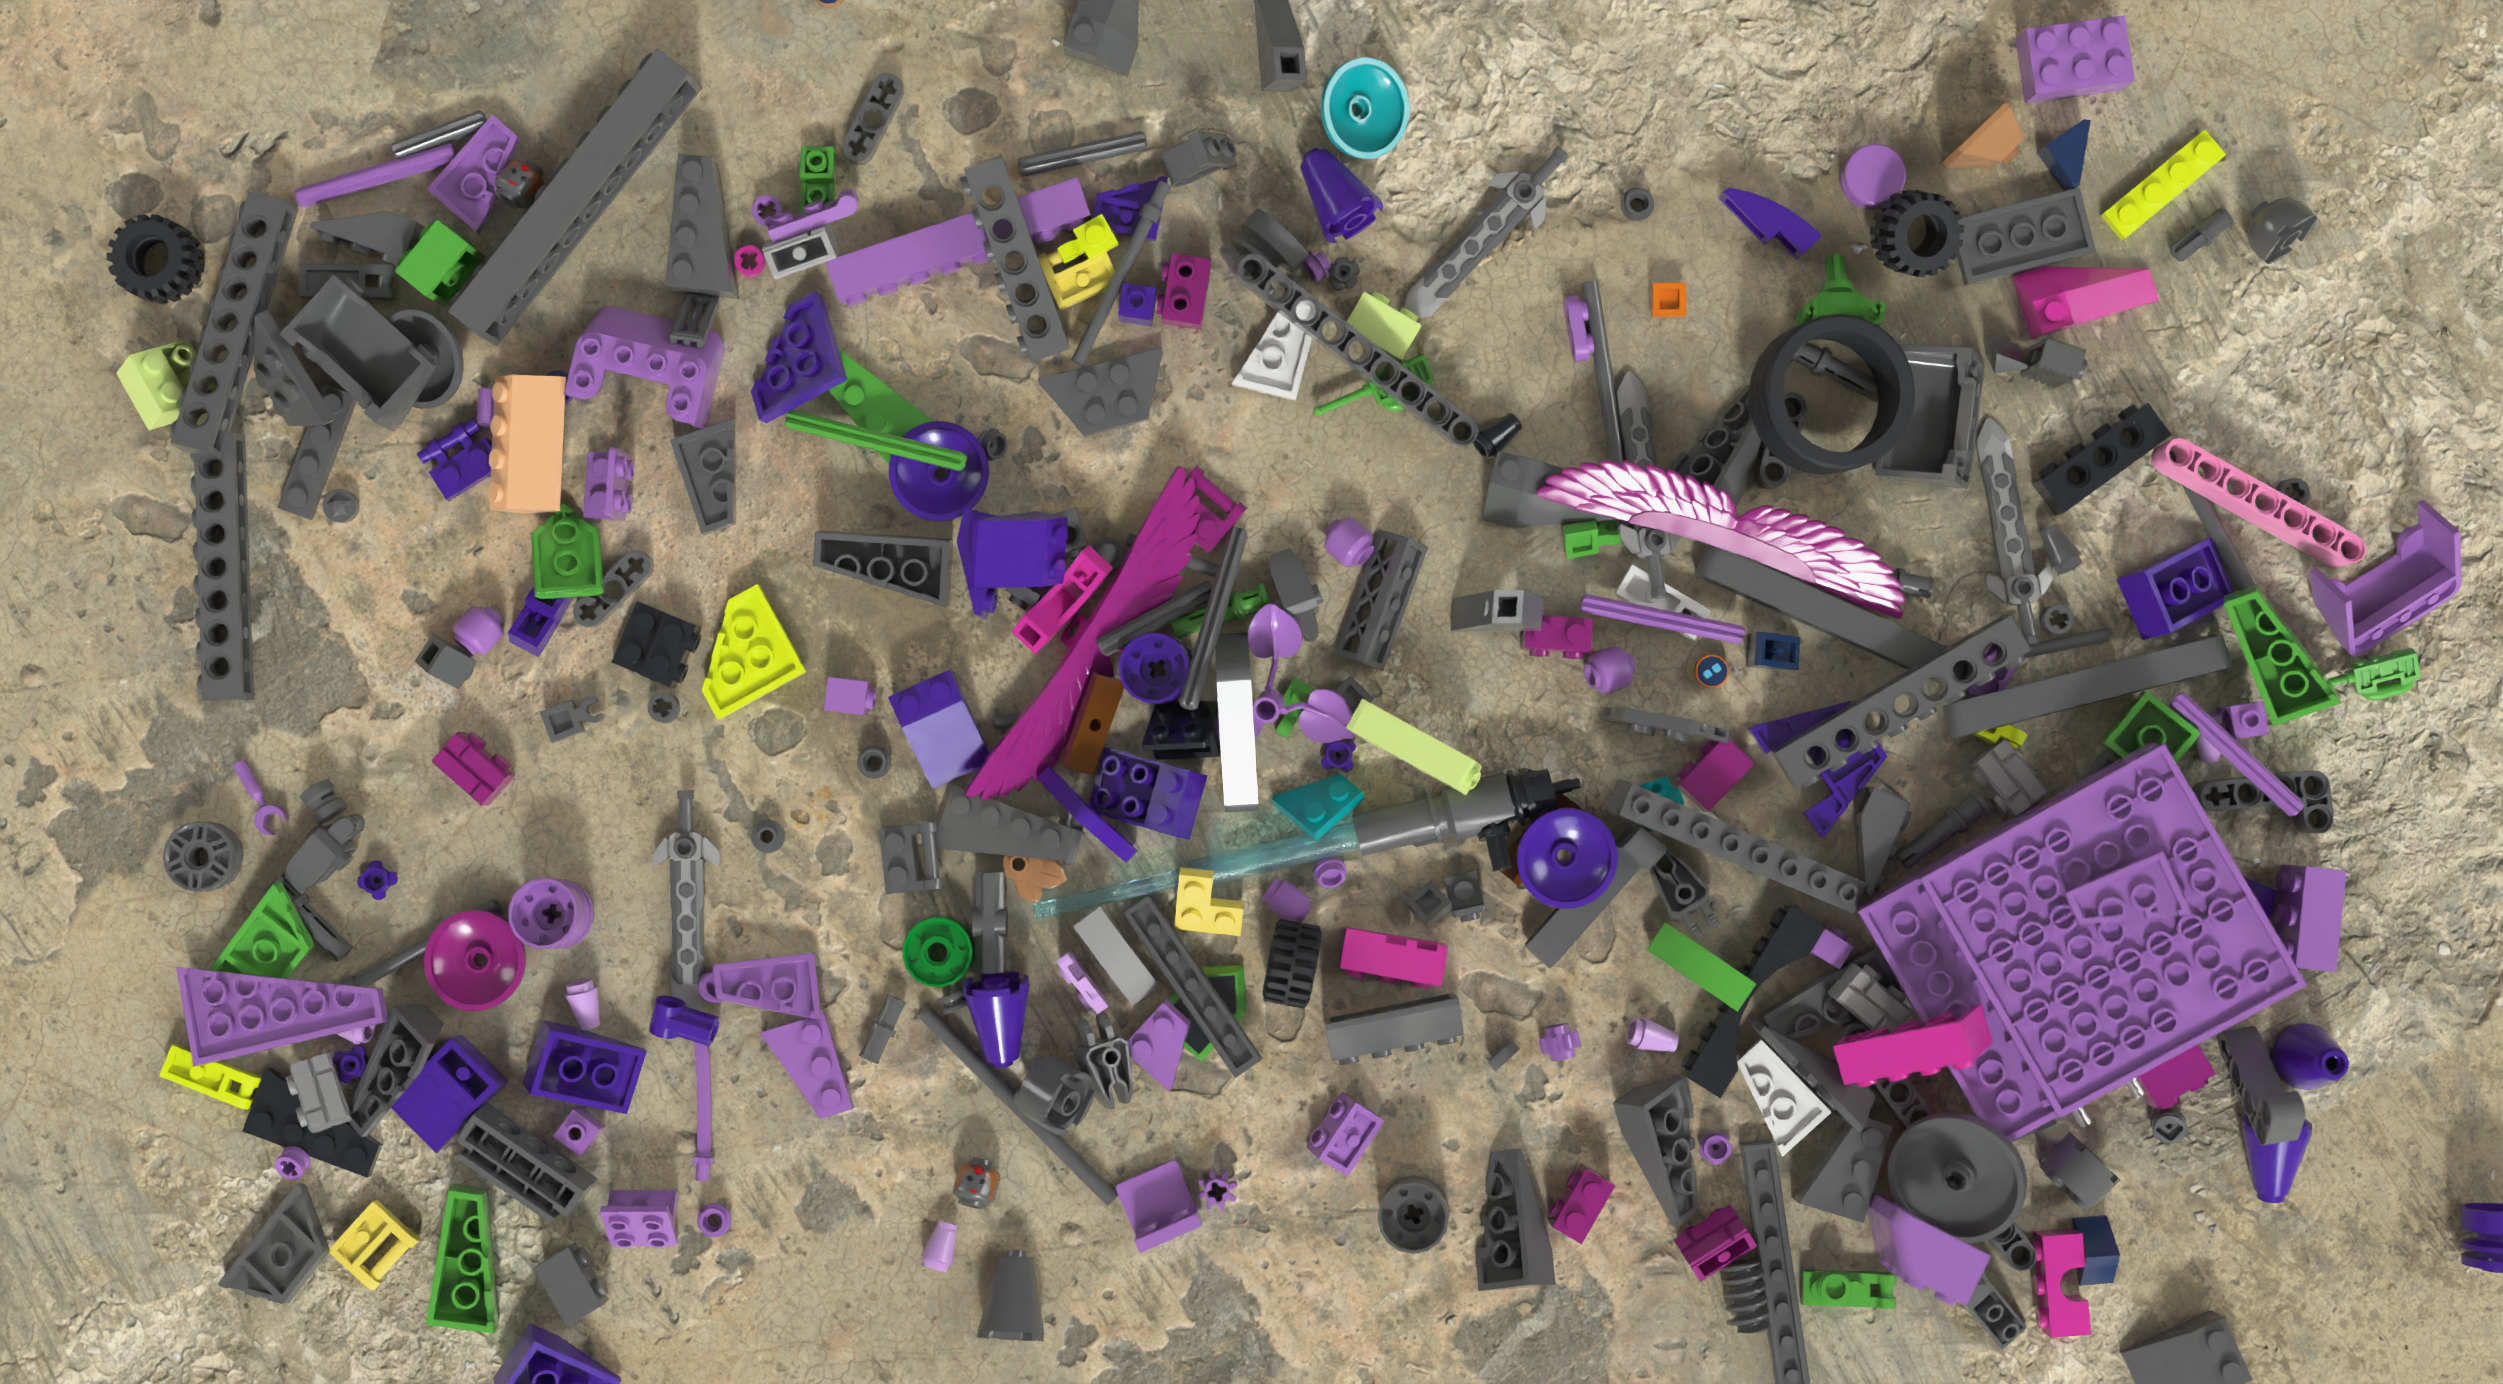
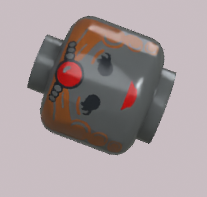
[495,159,545,209]
[953,1157,1000,1209]

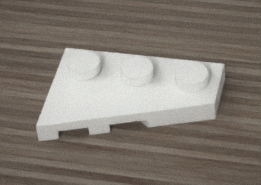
[1232,301,1312,401]
[1737,1037,1831,1157]

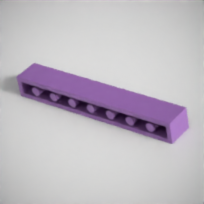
[825,177,1091,306]

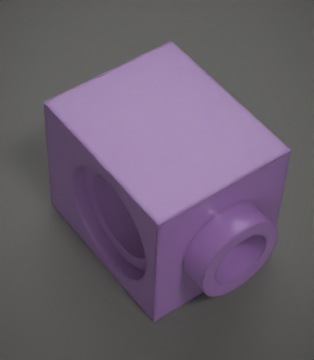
[824,677,876,716]
[2217,701,2269,739]

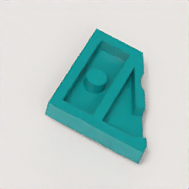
[1271,774,1365,841]

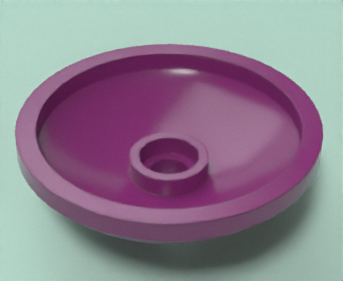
[424,910,526,1011]

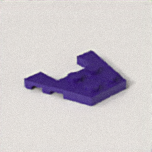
[1748,701,1888,838]

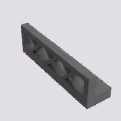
[1334,530,1428,671]

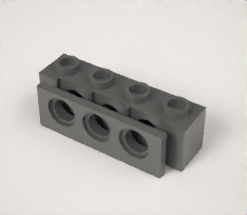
[456,1103,598,1223]

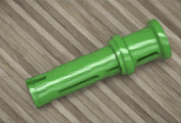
[1171,582,1271,639]

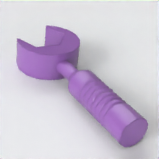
[233,760,289,835]

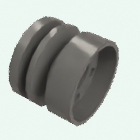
[1219,209,1308,296]
[1377,1175,1450,1254]

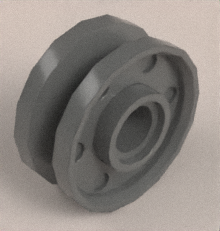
[163,821,244,892]

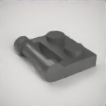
[879,821,944,894]

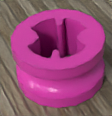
[734,245,765,277]

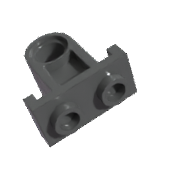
[1161,131,1237,187]

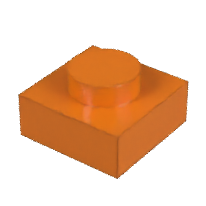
[1651,283,1686,318]

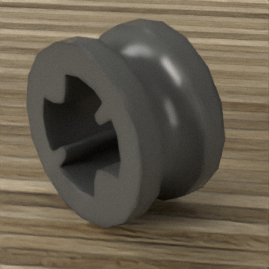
[2275,478,2310,505]
[2040,604,2074,635]
[647,692,680,723]
[938,989,968,1015]

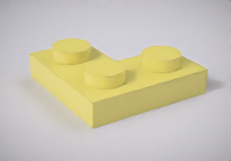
[1174,867,1244,936]

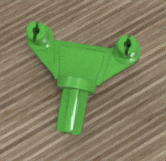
[1796,253,1886,326]

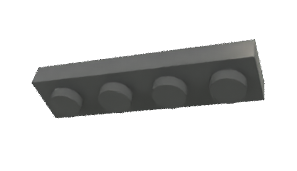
[277,384,357,520]

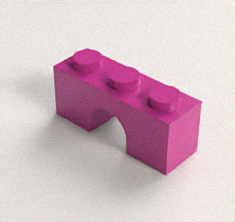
[2030,1228,2091,1338]

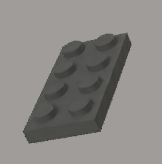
[1955,188,2096,286]

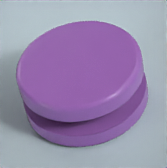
[1840,144,1906,209]

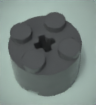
[1014,1056,1094,1135]
[2039,1132,2121,1212]

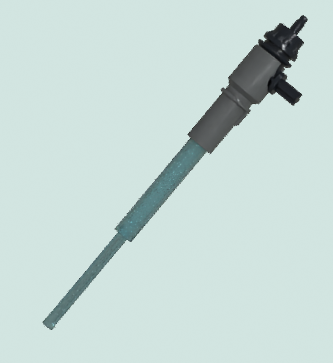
[1033,768,1581,920]

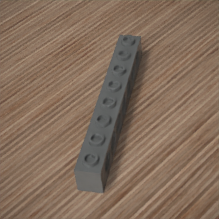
[170,191,298,460]
[190,432,254,701]
[1770,615,2031,789]
[1606,778,1867,914]

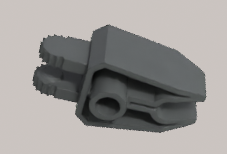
[1270,548,1323,642]
[284,814,366,892]
[1649,849,1720,940]
[1074,1012,1133,1110]

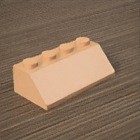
[487,375,566,514]

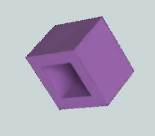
[1810,926,1854,969]
[553,1107,606,1156]

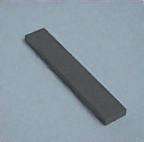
[1122,893,1264,1078]

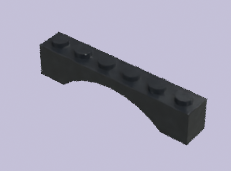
[1681,904,1826,1099]

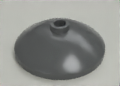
[387,308,464,409]

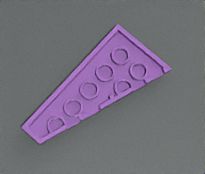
[176,967,389,1066]

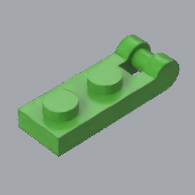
[1800,1269,1897,1309]

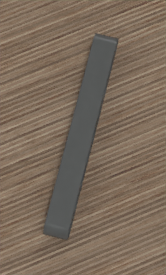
[1232,254,1478,446]
[1695,544,1968,692]
[1942,635,2233,739]
[1838,1021,2037,1271]

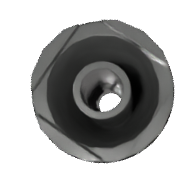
[977,1250,1045,1341]

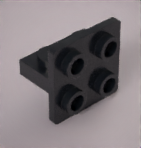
[1142,700,1221,760]

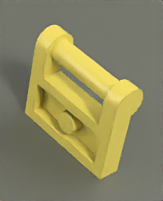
[1038,250,1115,311]
[329,1200,420,1290]

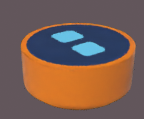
[1694,655,1729,688]

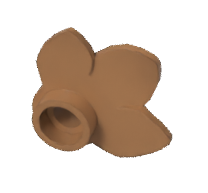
[1002,856,1067,903]

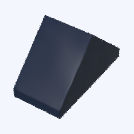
[2037,119,2091,191]
[1746,632,1800,670]
[2072,1215,2120,1286]

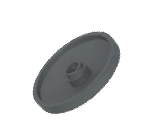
[1888,1112,2027,1243]

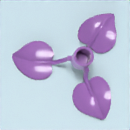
[1214,603,1355,743]

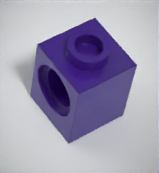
[1118,283,1157,327]

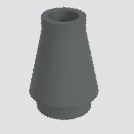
[2039,524,2083,576]

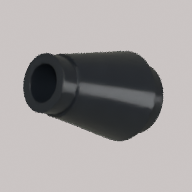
[1473,413,1522,459]

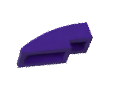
[1719,187,1822,260]
[508,586,573,657]

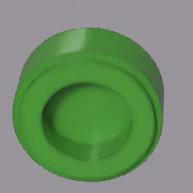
[1816,1270,1852,1306]

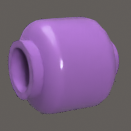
[1325,517,1374,567]
[453,606,504,656]
[1584,646,1636,694]

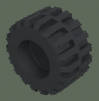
[1870,190,1964,277]
[107,214,205,304]
[1262,918,1322,1009]

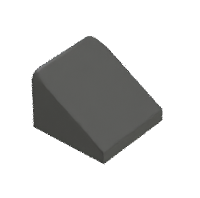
[1985,335,2028,373]

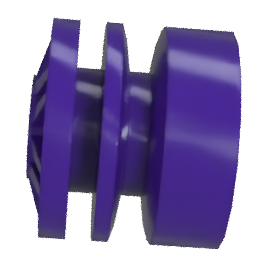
[1119,633,1192,704]
[2461,1203,2503,1273]

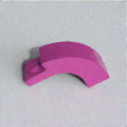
[1012,545,1113,655]

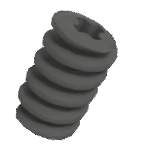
[1721,1259,1771,1334]

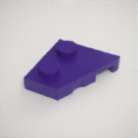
[1092,176,1169,241]

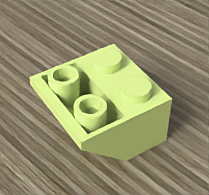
[116,339,216,430]

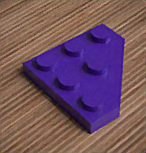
[751,291,848,423]

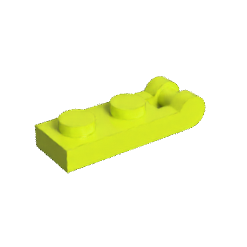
[159,1044,262,1110]

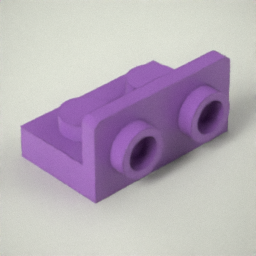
[1306,1092,1385,1176]

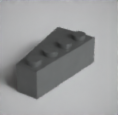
[665,154,739,299]
[813,530,953,608]

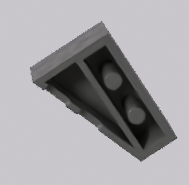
[1791,1117,1892,1223]

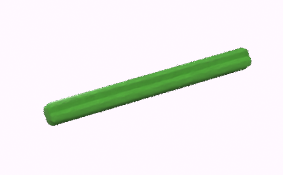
[785,410,967,471]

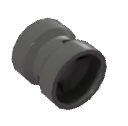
[300,779,347,824]

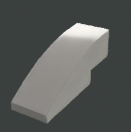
[1073,905,1160,1005]

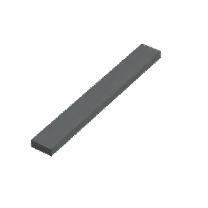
[1740,1139,1810,1384]

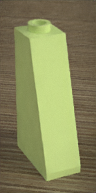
[1346,699,1482,795]

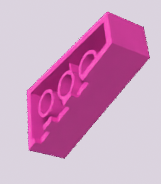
[1833,1004,1993,1087]

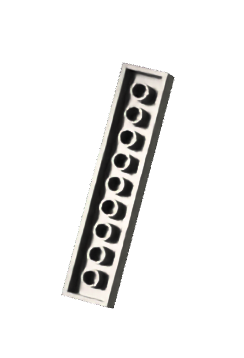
[448,48,702,346]

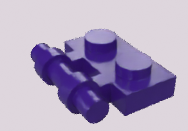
[417,418,492,501]

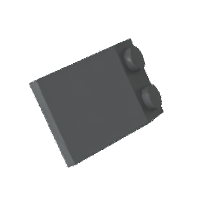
[2120,1310,2253,1384]

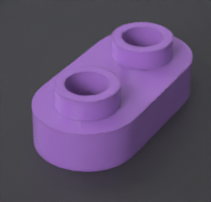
[1563,295,1594,363]

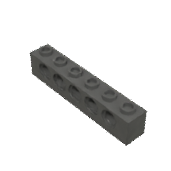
[960,155,1070,362]

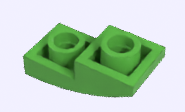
[799,146,836,212]

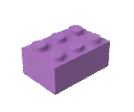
[2016,15,2135,104]
[2272,864,2347,972]

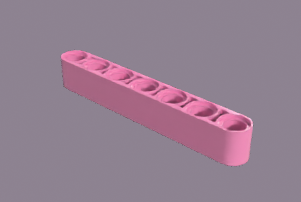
[2151,438,2366,568]

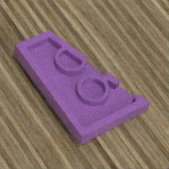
[427,115,520,234]

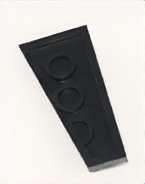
[242,1067,383,1178]

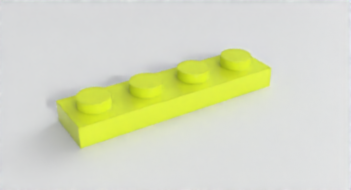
[2100,130,2226,241]

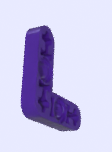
[1037,766,1138,863]

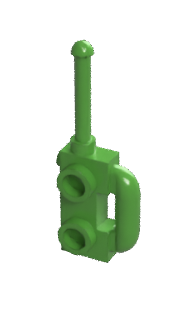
[1313,353,1435,417]
[2328,648,2421,701]

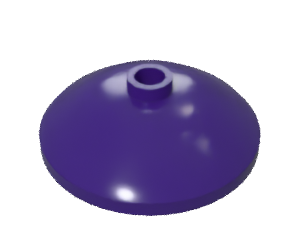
[889,421,989,522]
[1516,808,1618,909]

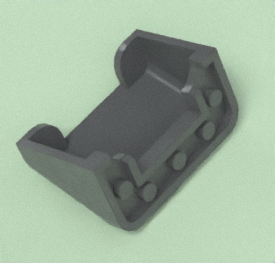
[280,275,437,432]
[1872,344,1984,489]

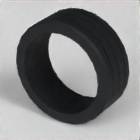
[1748,314,1916,475]

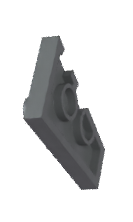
[670,419,736,535]

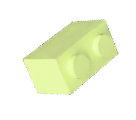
[1347,290,1422,362]

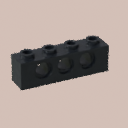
[2032,403,2172,516]

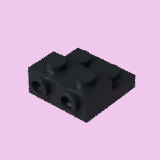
[611,601,702,688]

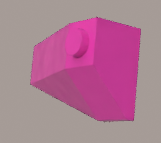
[2012,266,2159,339]

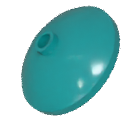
[1321,57,1410,159]

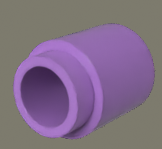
[1261,877,1312,922]

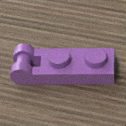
[768,189,858,243]

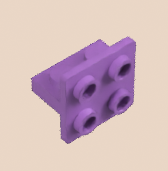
[600,1190,679,1248]

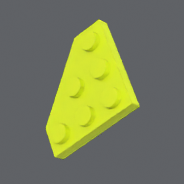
[702,584,807,720]

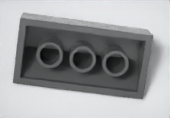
[1324,993,1464,1065]

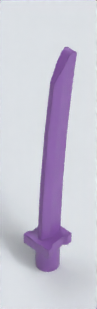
[692,1042,715,1181]

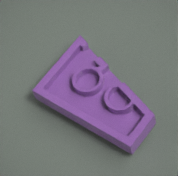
[2063,851,2192,925]
[713,953,821,1020]
[760,1012,854,1119]

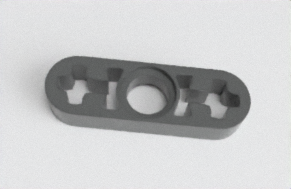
[843,73,904,165]
[573,550,654,628]

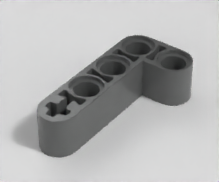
[2192,770,2334,834]
[2218,1026,2305,1145]

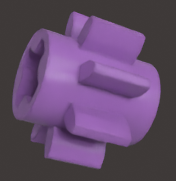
[1538,1023,1581,1061]
[1197,1169,1237,1211]

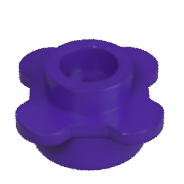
[1321,739,1356,772]
[357,860,398,900]
[333,1045,369,1083]

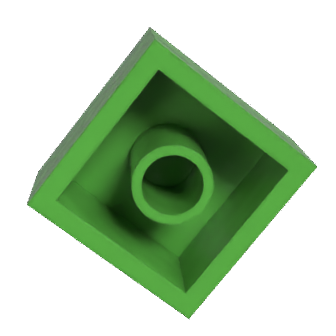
[395,219,486,308]
[2098,691,2201,763]

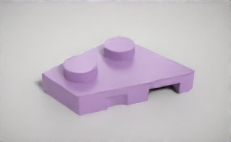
[1056,950,1109,1014]

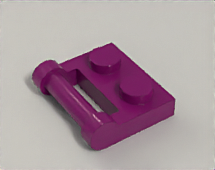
[1185,466,1248,554]

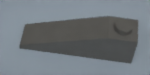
[1063,0,1139,77]
[1670,385,1761,508]
[1483,451,1619,528]
[348,1005,444,1137]
[1613,1076,1698,1227]
[1476,1148,1556,1291]

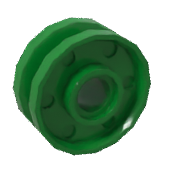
[902,916,974,987]

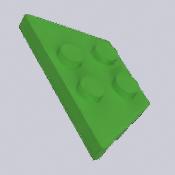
[209,881,315,979]

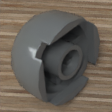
[2247,198,2318,264]

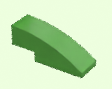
[1647,922,1756,1012]

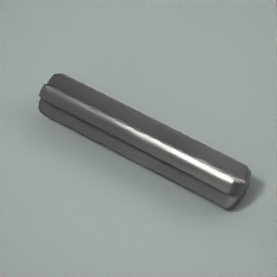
[391,110,487,159]

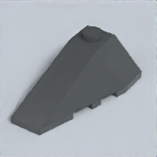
[1749,1019,1876,1133]

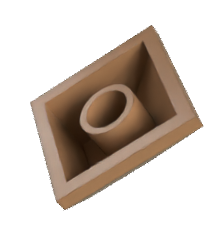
[1942,102,2025,168]

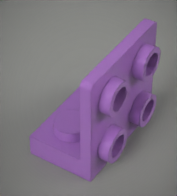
[583,447,635,521]
[1115,1159,1202,1253]

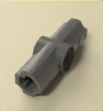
[972,872,1008,973]

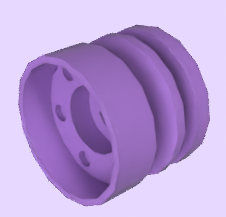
[508,878,594,949]

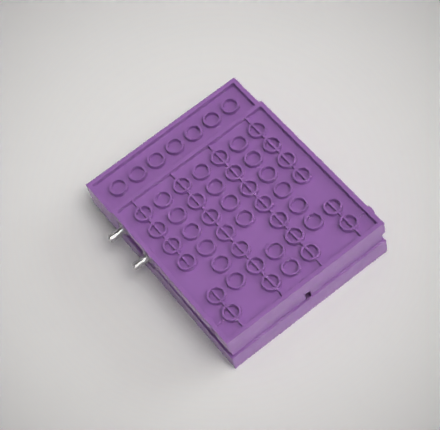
[1856,743,2307,1142]

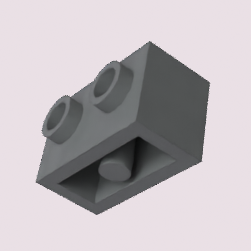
[533,1242,609,1326]

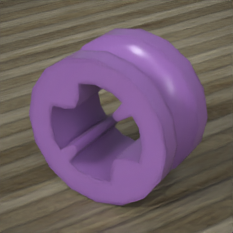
[752,195,784,228]
[275,1146,311,1180]

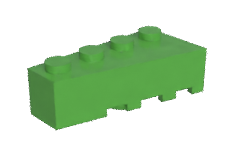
[2223,584,2341,726]
[425,1184,499,1334]

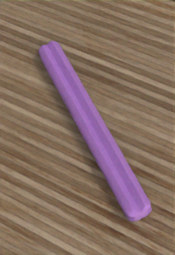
[295,144,456,208]
[1580,594,1745,644]
[2169,692,2305,816]

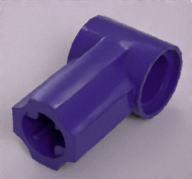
[649,996,720,1046]

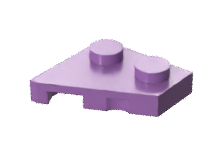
[1127,999,1191,1091]

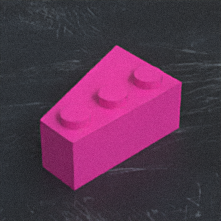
[1339,927,1448,989]

